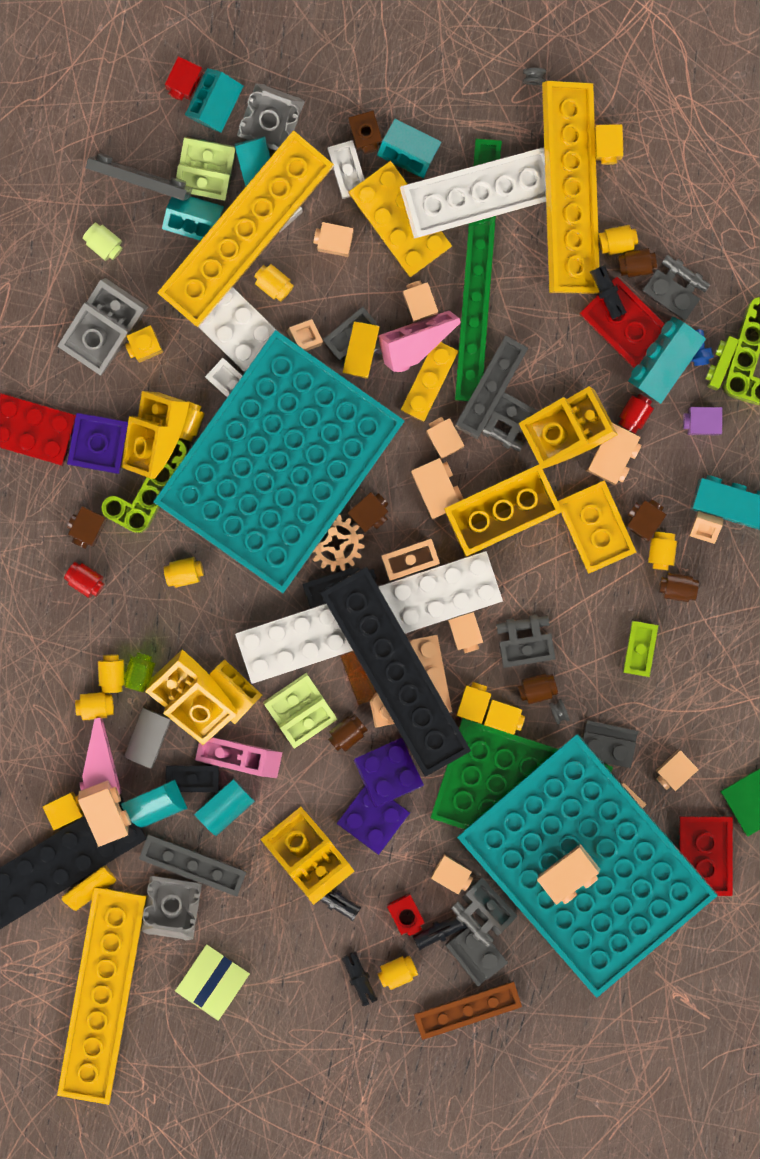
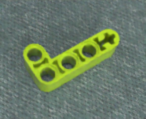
[723,297,760,405]
[102,440,188,533]

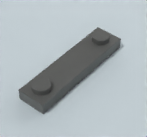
[85,153,193,201]
[455,335,528,440]
[139,834,247,897]

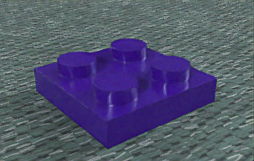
[67,413,128,474]
[353,738,424,808]
[337,786,410,855]

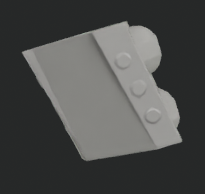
[237,83,305,150]
[141,876,202,941]

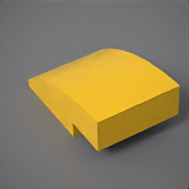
[519,386,618,469]
[121,391,189,479]
[145,650,237,745]
[260,807,355,905]

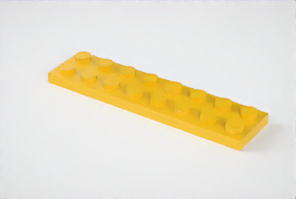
[542,81,600,294]
[157,130,335,327]
[57,888,147,1105]

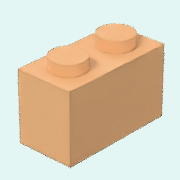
[587,423,642,485]
[411,458,463,520]
[381,539,440,581]
[78,780,131,847]
[537,844,600,905]

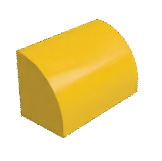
[209,659,262,724]

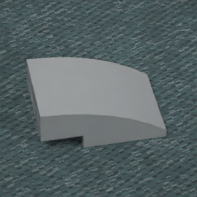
[57,278,148,376]

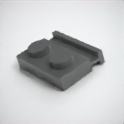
[583,720,639,768]
[445,927,508,987]

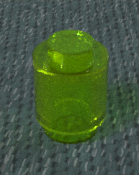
[124,652,156,693]

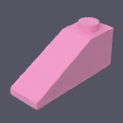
[378,311,460,372]
[80,717,122,794]
[195,737,283,778]

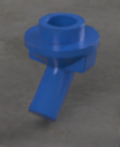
[690,329,714,366]

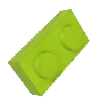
[705,336,739,391]
[623,621,659,677]

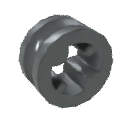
[523,68,546,85]
[549,699,570,725]

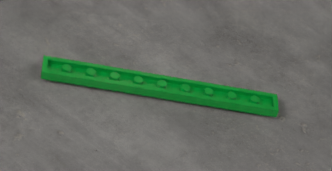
[455,139,502,402]

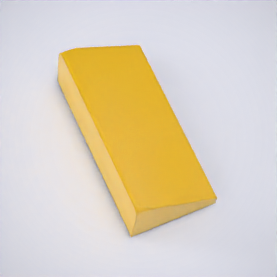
[342,322,380,379]
[62,865,116,911]

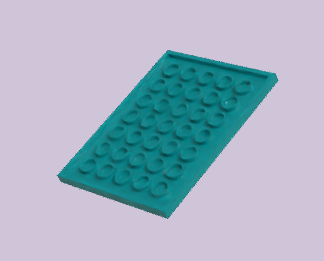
[154,330,405,594]
[457,734,718,998]

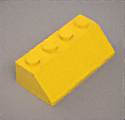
[444,465,562,557]

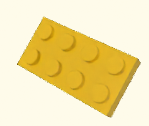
[348,161,452,277]

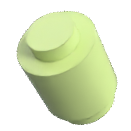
[83,222,123,261]

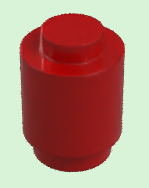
[618,393,654,434]
[64,562,105,598]

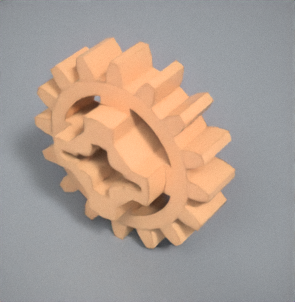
[312,515,365,572]

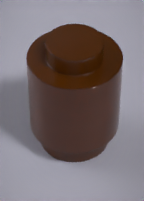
[618,248,657,278]
[659,573,699,602]
[518,673,558,705]
[328,714,368,752]

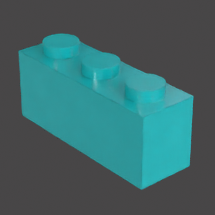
[628,316,706,404]
[690,475,760,530]

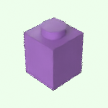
[683,407,722,435]

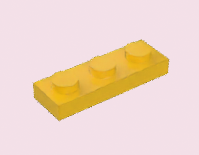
[401,342,459,422]

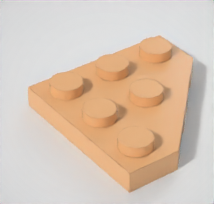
[370,635,452,727]

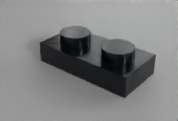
[166,765,219,793]

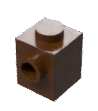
[348,110,382,154]
[348,492,389,533]
[626,499,667,541]
[67,507,107,549]

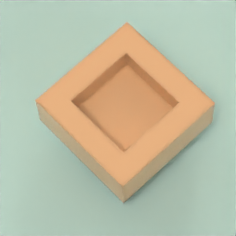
[287,319,323,351]
[690,511,723,544]

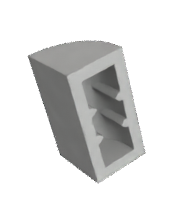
[124,707,171,768]

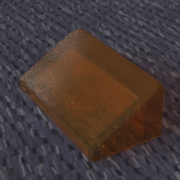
[340,651,377,705]

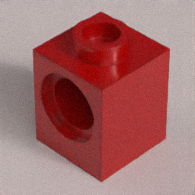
[165,56,203,101]
[387,893,425,936]

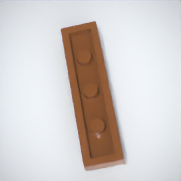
[414,981,522,1040]

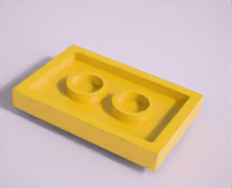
[558,480,637,574]

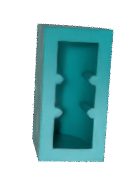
[185,68,244,133]
[377,119,441,179]
[235,136,271,187]
[162,196,224,241]
[194,778,255,836]
[121,780,188,828]

